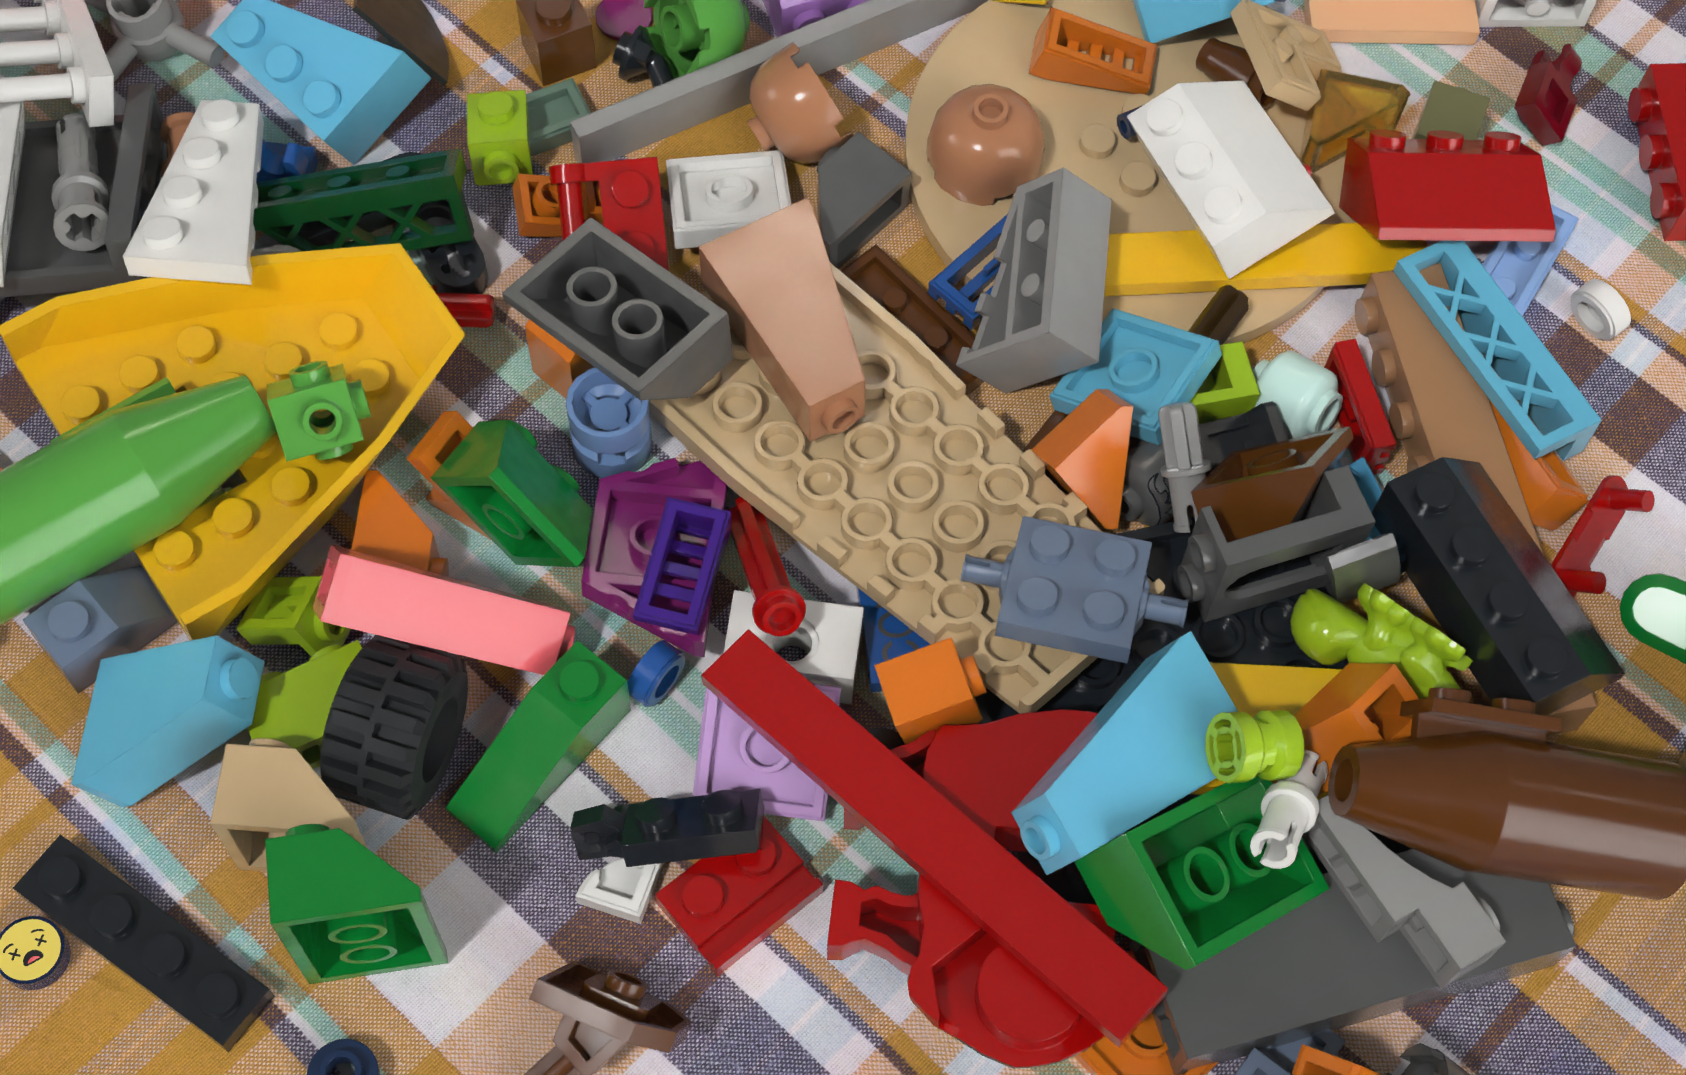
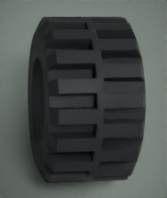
[320,635,468,820]

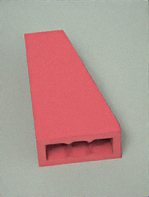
[312,544,575,675]

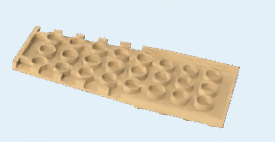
[649,262,1165,714]

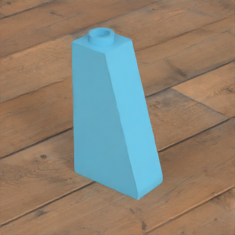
[1011,631,1238,875]

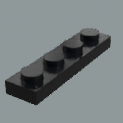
[13,834,274,1053]

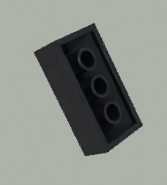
[1372,457,1625,716]

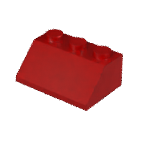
[1339,129,1556,242]

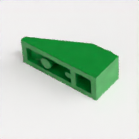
[446,640,631,853]

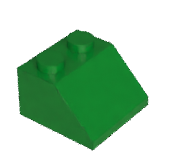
[430,420,592,567]

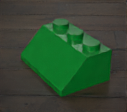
[1074,774,1330,970]
[265,824,448,985]

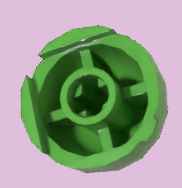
[644,0,750,79]

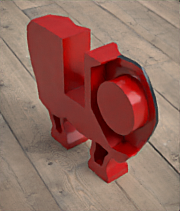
[827,709,1122,1069]

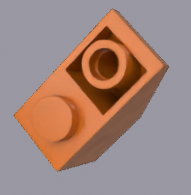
[1294,663,1419,795]

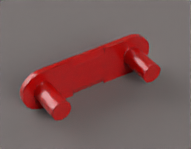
[1551,475,1655,598]

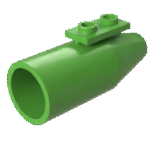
[0,375,277,626]

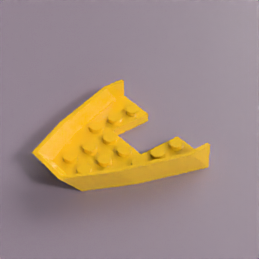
[0,243,466,641]

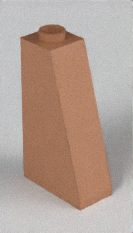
[699,198,865,442]

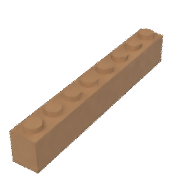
[1355,263,1597,735]

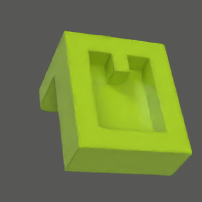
[236,576,351,656]

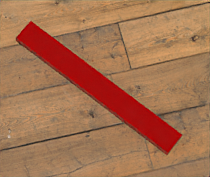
[701,629,1168,1048]

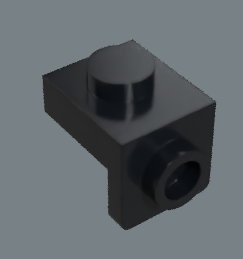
[1199,401,1290,476]

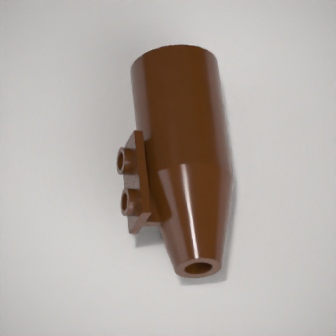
[1328,688,1686,900]

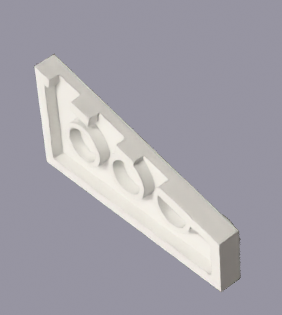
[123,99,264,285]

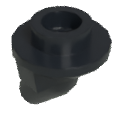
[612,25,674,88]

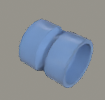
[565,368,652,478]

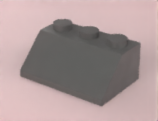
[502,218,733,400]

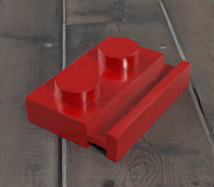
[655,816,823,977]

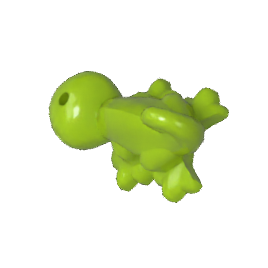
[1290,583,1473,699]

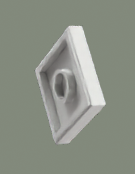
[666,150,792,249]

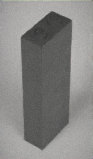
[1128,849,1576,1075]

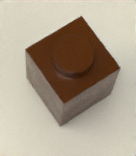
[516,0,596,86]

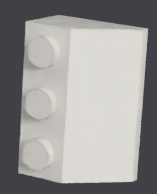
[1127,81,1335,279]

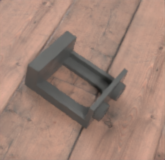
[1177,465,1376,622]

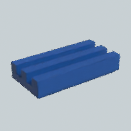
[928,214,1008,330]

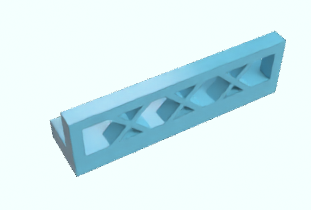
[1393,241,1602,461]

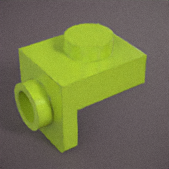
[467,90,533,186]

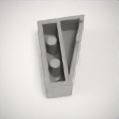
[956,167,1112,394]

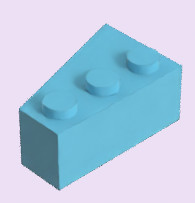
[210,0,432,165]

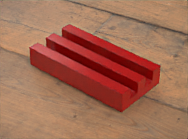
[1324,338,1396,475]

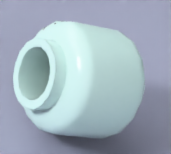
[1253,350,1343,439]

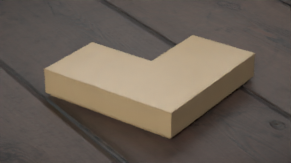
[1230,0,1343,111]

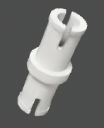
[1250,750,1328,869]

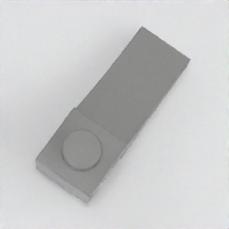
[1303,795,1506,989]

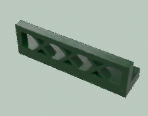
[253,148,475,251]

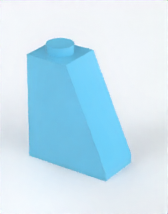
[71,635,265,807]

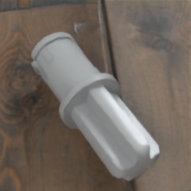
[1158,402,1212,533]

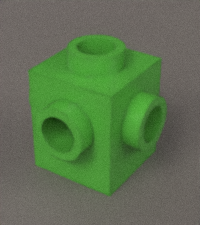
[267,361,372,461]

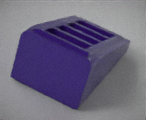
[633,497,731,635]

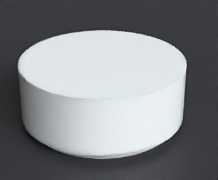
[1571,279,1631,341]

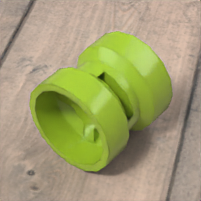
[1205,710,1304,783]

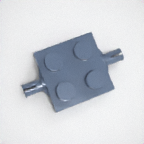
[961,516,1189,664]

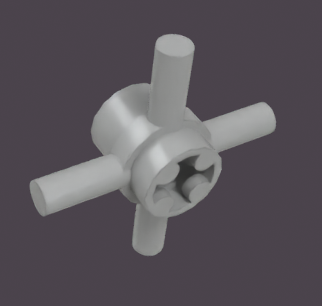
[85,0,224,82]

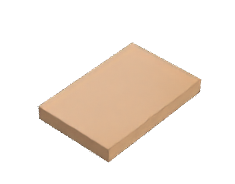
[1303,0,1480,45]

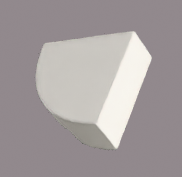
[575,858,664,924]

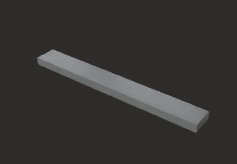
[570,0,988,163]

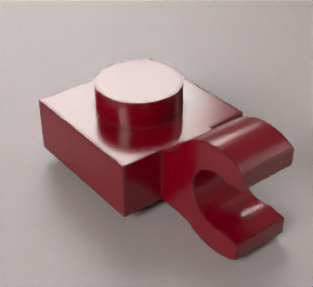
[1514,43,1582,146]

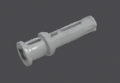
[51,113,110,251]

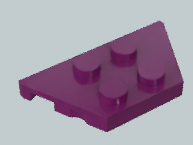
[581,457,728,657]

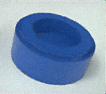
[628,640,685,707]

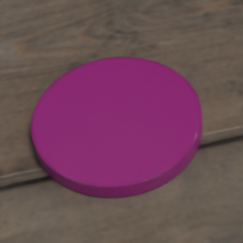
[596,0,652,41]

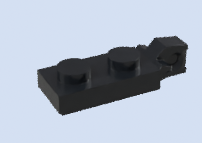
[570,789,765,867]

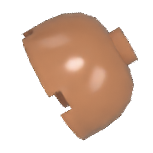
[747,42,854,164]
[926,84,1045,206]

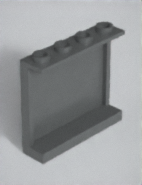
[0,82,164,297]

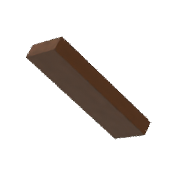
[841,244,984,396]

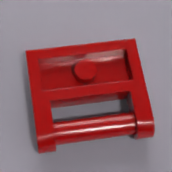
[549,157,669,271]

